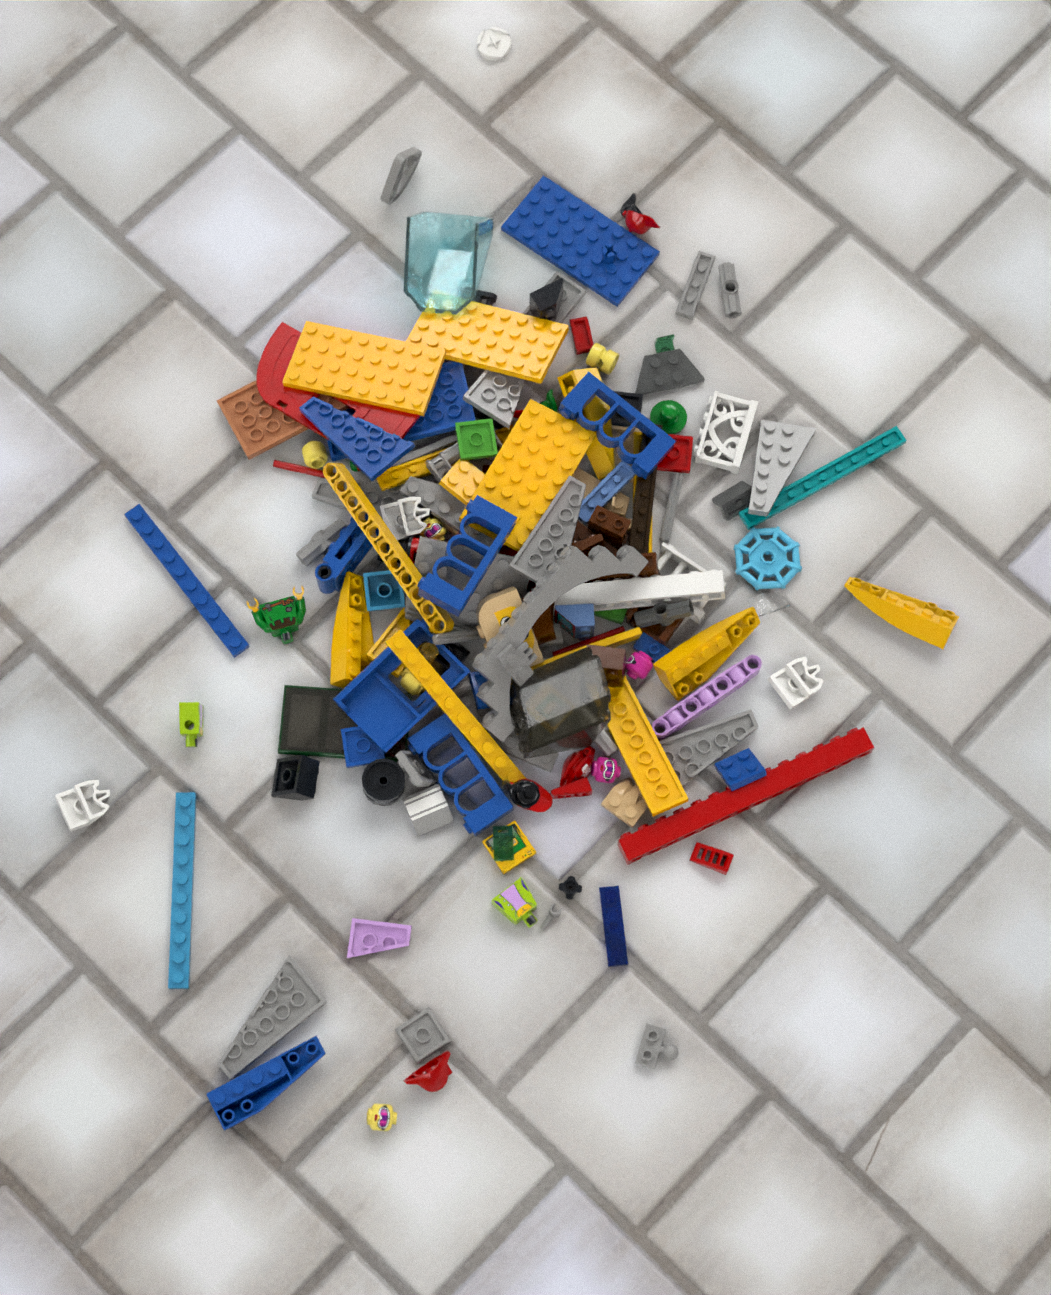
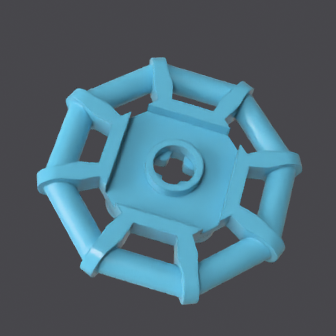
[733,526,802,591]

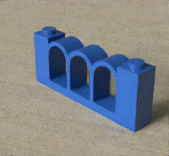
[559,372,676,480]
[417,495,517,617]
[408,713,514,837]

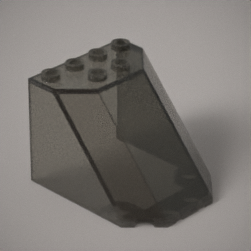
[509,647,611,759]

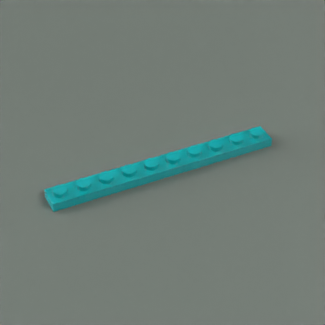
[738,426,907,530]

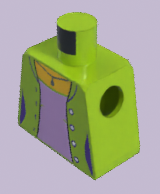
[179,702,204,748]
[492,877,538,928]

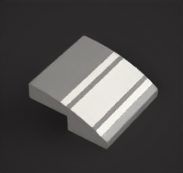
[402,783,454,836]

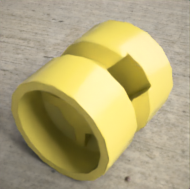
[586,343,619,375]

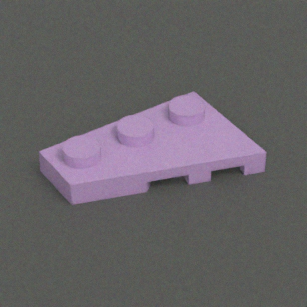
[347,918,412,958]

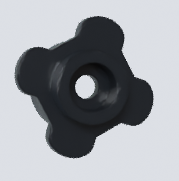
[559,876,582,900]

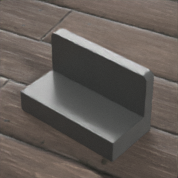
[712,481,752,521]

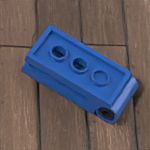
[315,513,379,594]

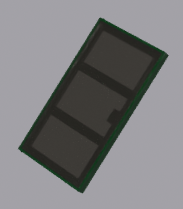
[277,685,412,762]

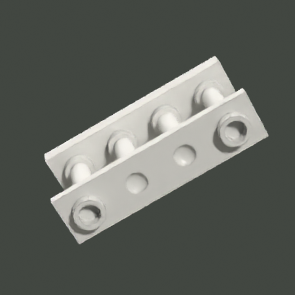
[658,542,726,625]

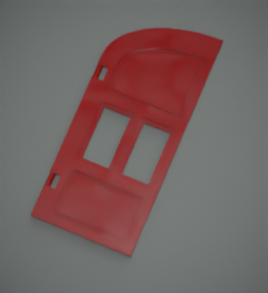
[256,322,428,441]

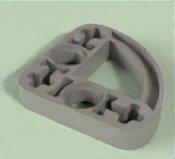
[380,147,422,205]

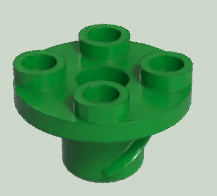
[650,400,687,435]

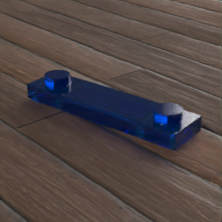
[599,886,628,967]

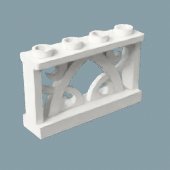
[693,391,758,475]

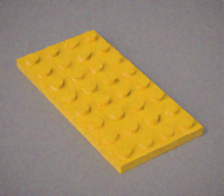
[406,292,569,384]
[282,321,446,416]
[459,399,596,552]

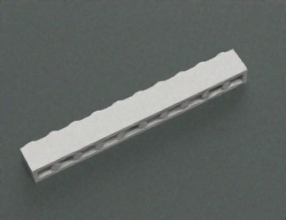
[531,569,725,615]

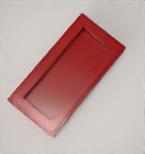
[569,316,594,355]

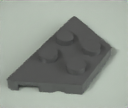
[635,349,705,395]

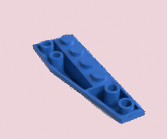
[206,1035,326,1131]

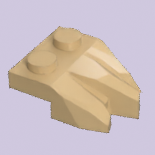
[601,777,648,828]

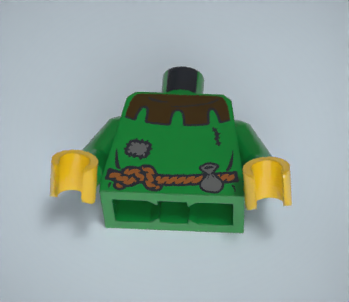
[246,585,306,644]

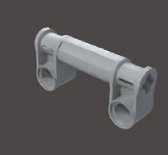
[425,431,503,484]

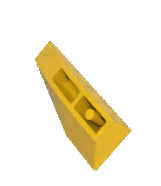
[557,367,615,480]
[330,571,374,689]
[844,577,959,649]
[653,607,761,701]

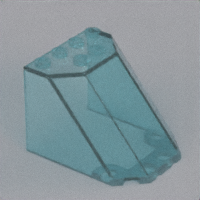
[403,211,494,315]

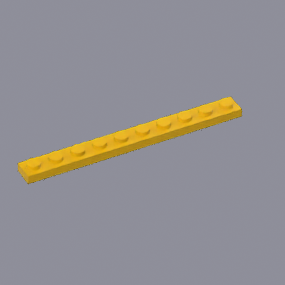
[385,629,526,782]

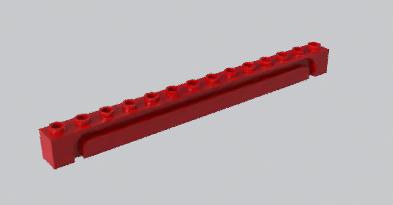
[617,727,875,865]

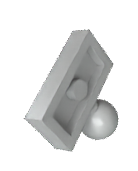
[635,1024,678,1069]

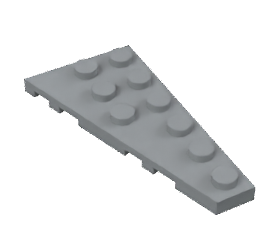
[399,476,495,547]

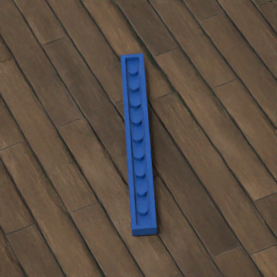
[124,504,250,658]

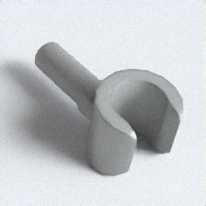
[540,904,562,931]

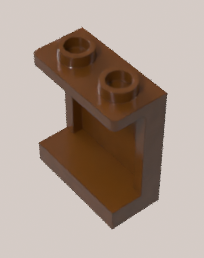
[588,505,631,550]
[625,606,685,646]

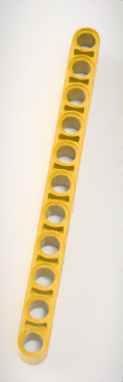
[323,463,454,634]

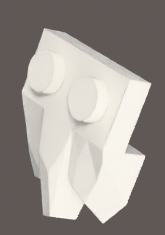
[380,497,430,541]
[767,657,823,710]
[55,780,110,832]

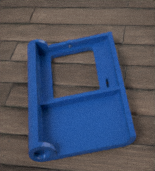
[333,619,471,753]

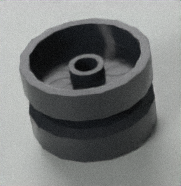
[362,758,405,806]

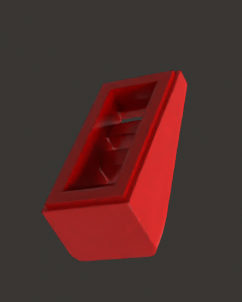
[550,777,592,799]
[689,842,734,875]

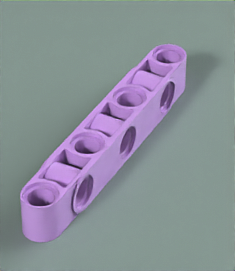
[652,655,762,741]

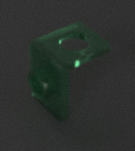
[654,334,675,353]
[493,826,514,861]

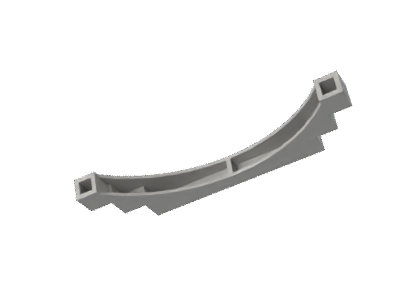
[472,545,649,742]

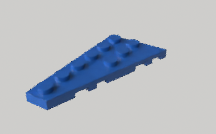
[299,396,415,481]

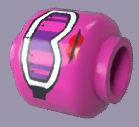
[626,651,653,680]
[591,757,621,784]

